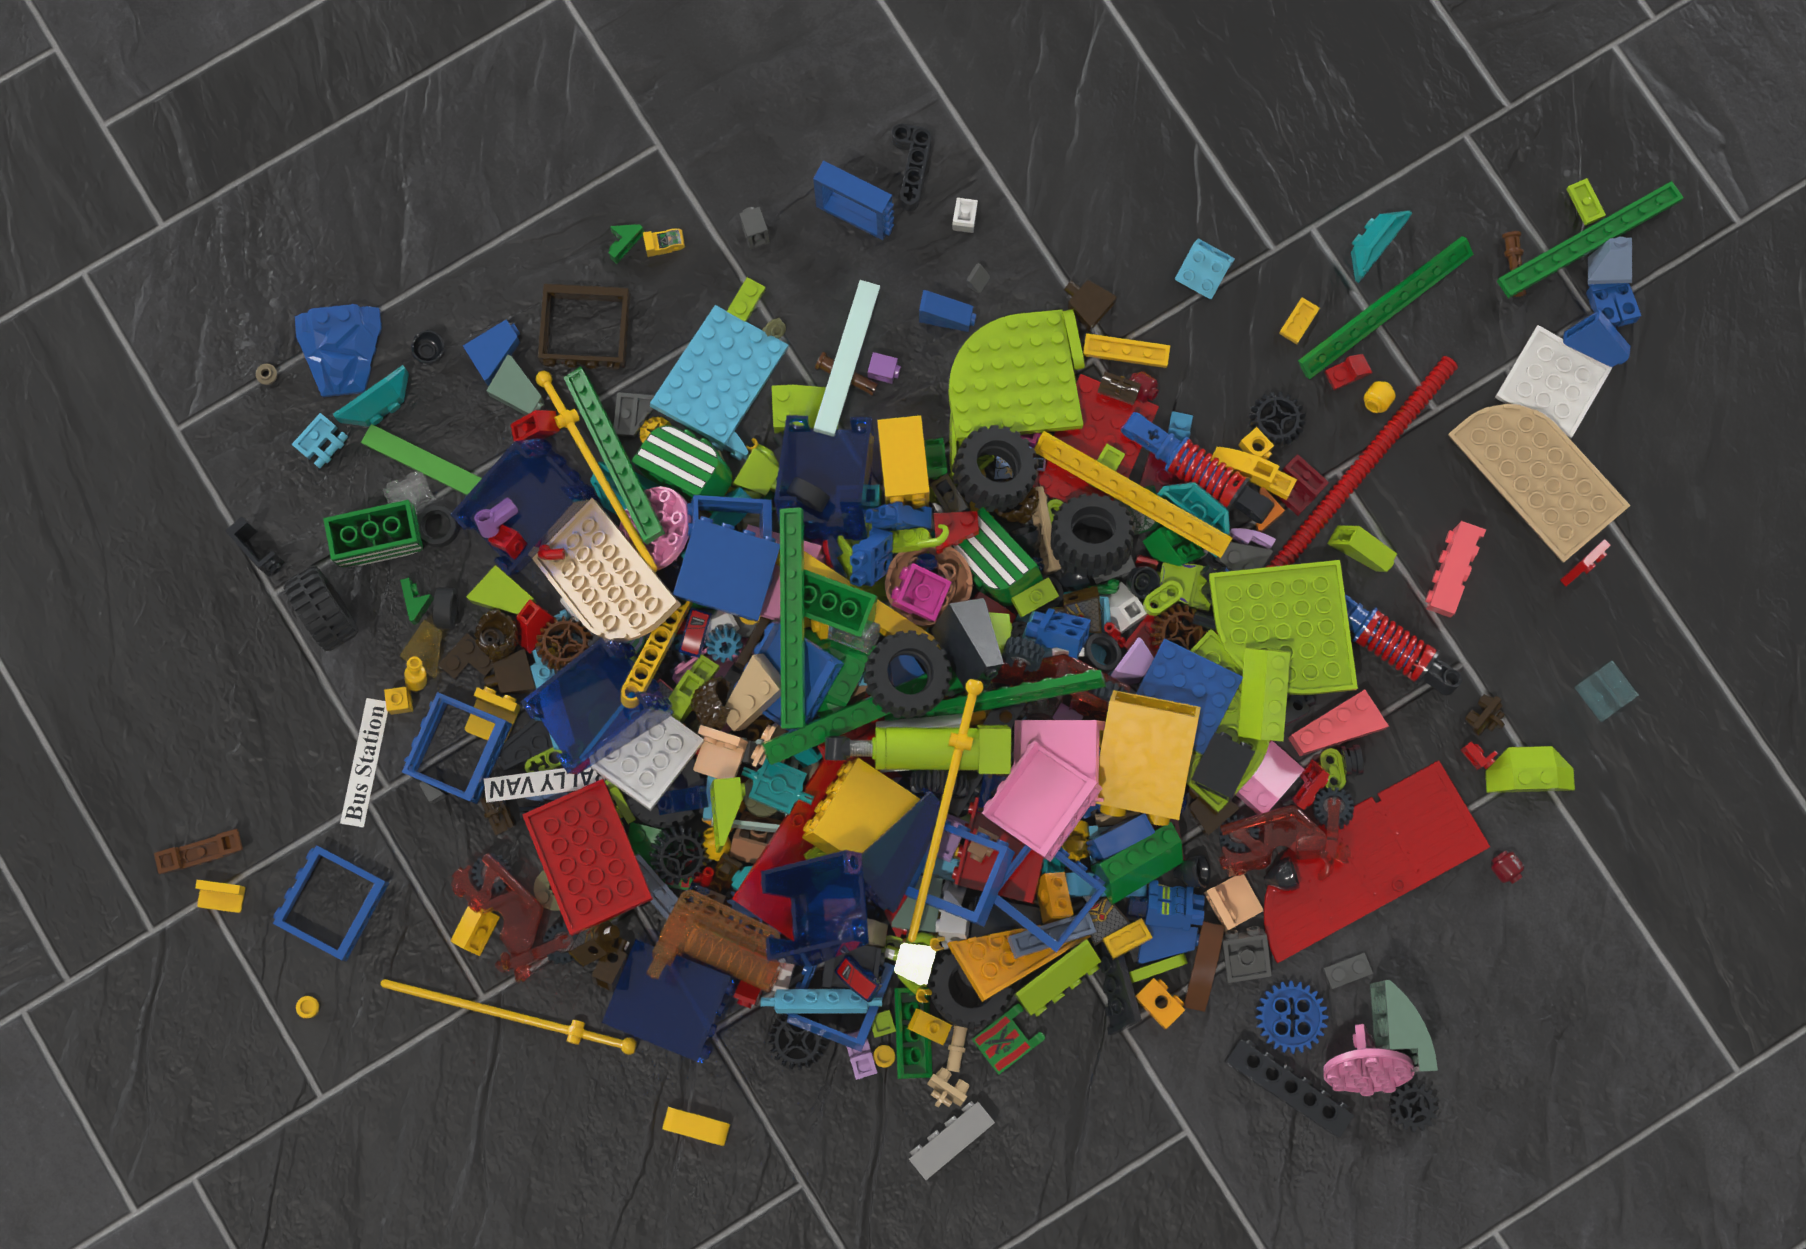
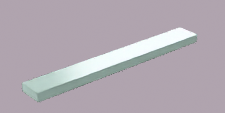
[813,280,880,437]

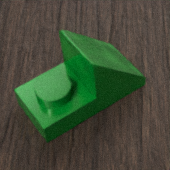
[608,224,644,264]
[400,578,434,625]

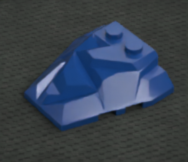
[295,304,382,397]

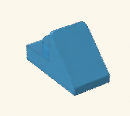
[1168,411,1193,441]

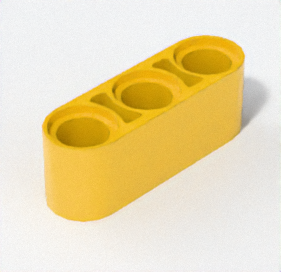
[662,1107,730,1146]

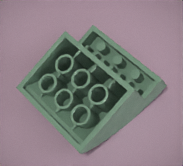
[1370,980,1438,1072]

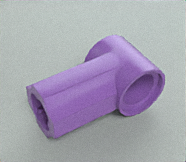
[474,498,518,538]

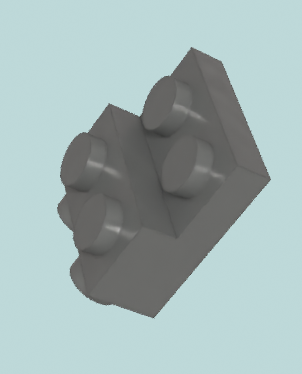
[1221,926,1272,983]

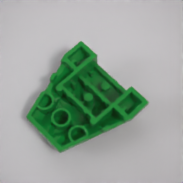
[804,629,876,717]

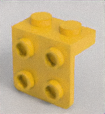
[465,687,521,742]

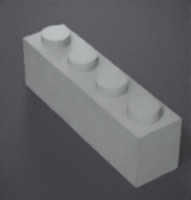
[909,1101,995,1180]

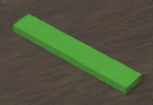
[361,424,485,499]

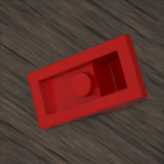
[1324,354,1372,391]

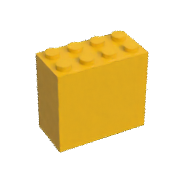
[877,415,929,509]
[802,758,924,881]

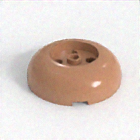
[885,546,973,627]

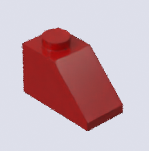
[510,410,560,445]

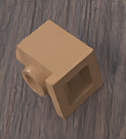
[967,827,1000,863]

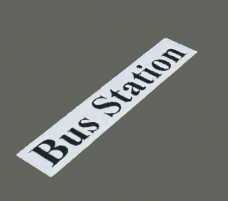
[340,698,388,827]

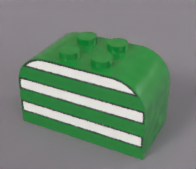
[631,426,732,514]
[323,500,423,568]
[952,507,1044,606]

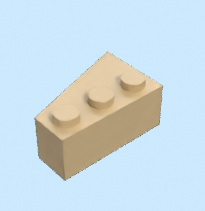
[725,654,781,731]

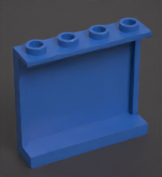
[673,516,780,622]
[733,621,844,732]

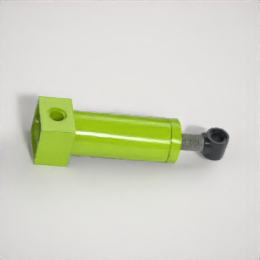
[825,725,1011,774]

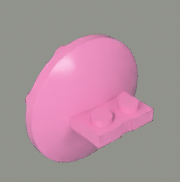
[619,487,691,571]
[1323,1024,1415,1096]

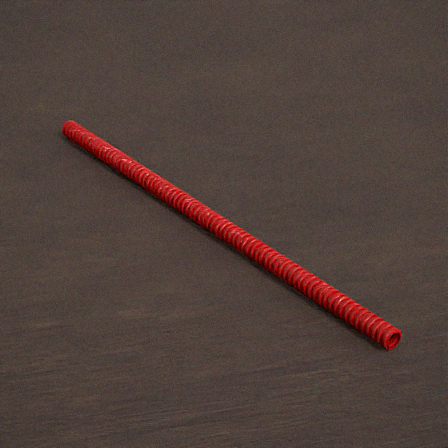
[1214,356,1458,634]

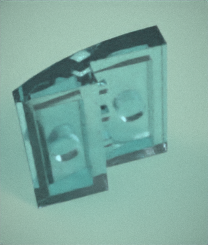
[1574,661,1639,722]

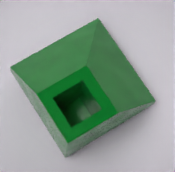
[1142,526,1205,566]

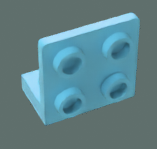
[1175,238,1235,299]

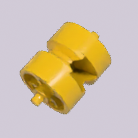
[1062,821,1090,861]

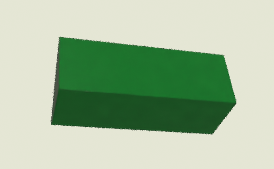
[804,569,878,638]
[895,988,932,1079]

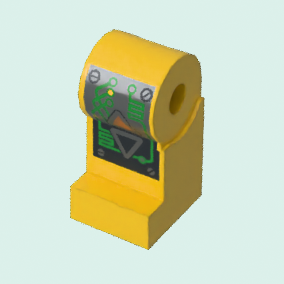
[643,229,685,257]

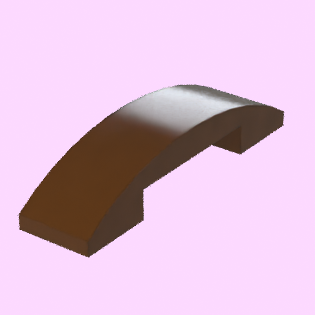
[154,829,243,874]
[1183,921,1224,1012]

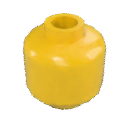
[1363,381,1396,413]
[701,827,732,861]

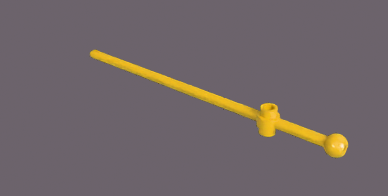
[535,371,657,572]
[908,679,983,942]
[381,979,637,1055]

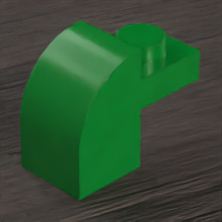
[924,438,947,480]

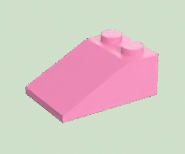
[1236,741,1304,818]

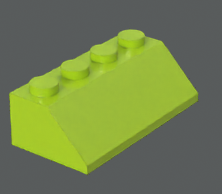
[1238,648,1290,741]
[1014,939,1101,1016]

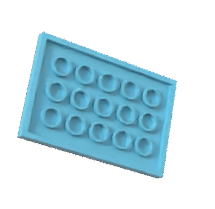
[650,305,788,447]

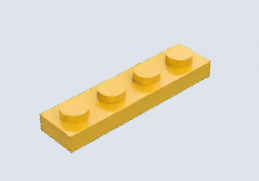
[1083,333,1170,368]

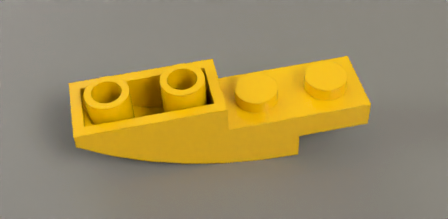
[1210,447,1297,500]

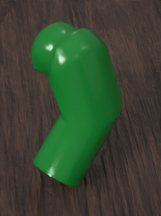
[1088,578,1119,595]

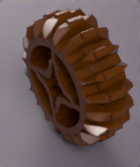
[1150,604,1208,652]
[535,616,593,674]

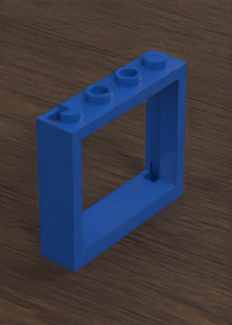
[813,161,894,240]
[687,495,772,589]
[402,692,512,804]
[899,818,1015,927]
[273,845,389,962]
[994,845,1106,953]
[785,941,895,1052]

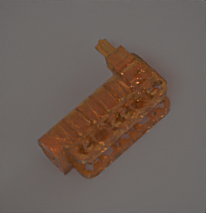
[646,890,784,993]

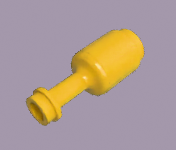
[404,656,427,691]

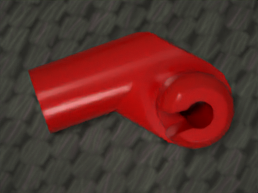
[538,545,565,560]
[1104,622,1126,648]
[693,867,714,887]

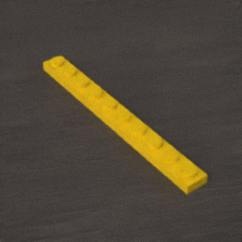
[1034,431,1232,558]

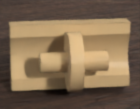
[927,1067,969,1107]

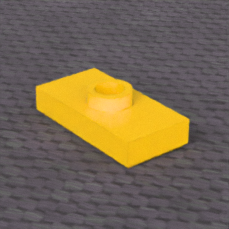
[1279,297,1320,344]
[1103,918,1153,959]
[907,1008,952,1045]

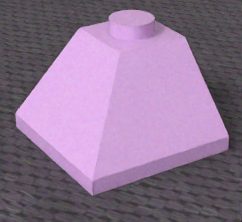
[1107,637,1154,685]

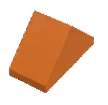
[1256,488,1285,533]

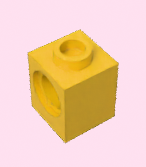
[1239,427,1274,460]
[384,687,413,715]

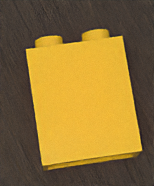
[1096,690,1201,826]

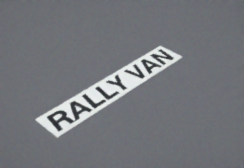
[484,765,607,803]

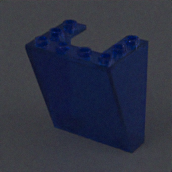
[774,415,874,541]
[450,439,599,576]
[521,637,674,775]
[833,776,941,913]
[761,850,869,967]
[602,939,737,1062]

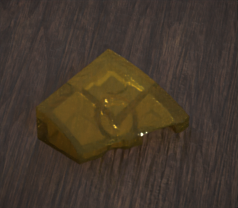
[399,620,442,679]

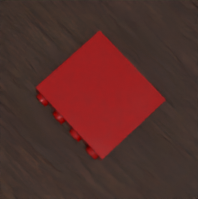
[952,797,1045,904]

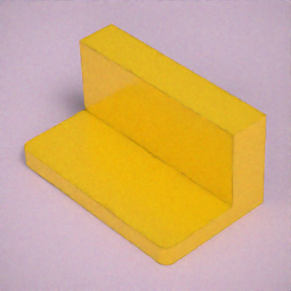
[195,880,246,913]
[451,902,500,956]

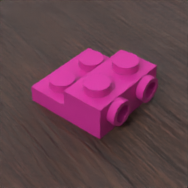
[890,563,952,622]

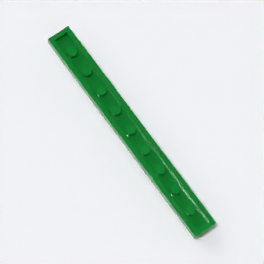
[1497,181,1684,299]
[1298,236,1474,379]
[563,367,665,545]
[780,508,805,729]
[761,667,961,765]
[885,669,1106,721]

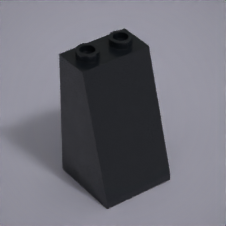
[930,598,1004,693]
[962,897,1049,938]

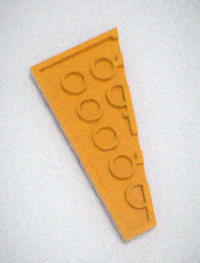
[947,925,1091,1002]

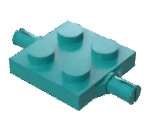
[741,757,814,815]

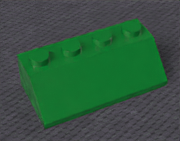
[1090,822,1183,905]

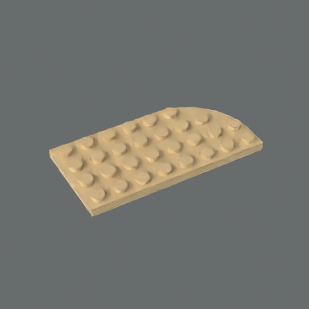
[1448,404,1630,563]
[532,498,681,642]

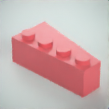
[1425,521,1486,618]
[1288,690,1389,756]

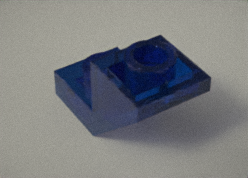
[657,785,709,815]

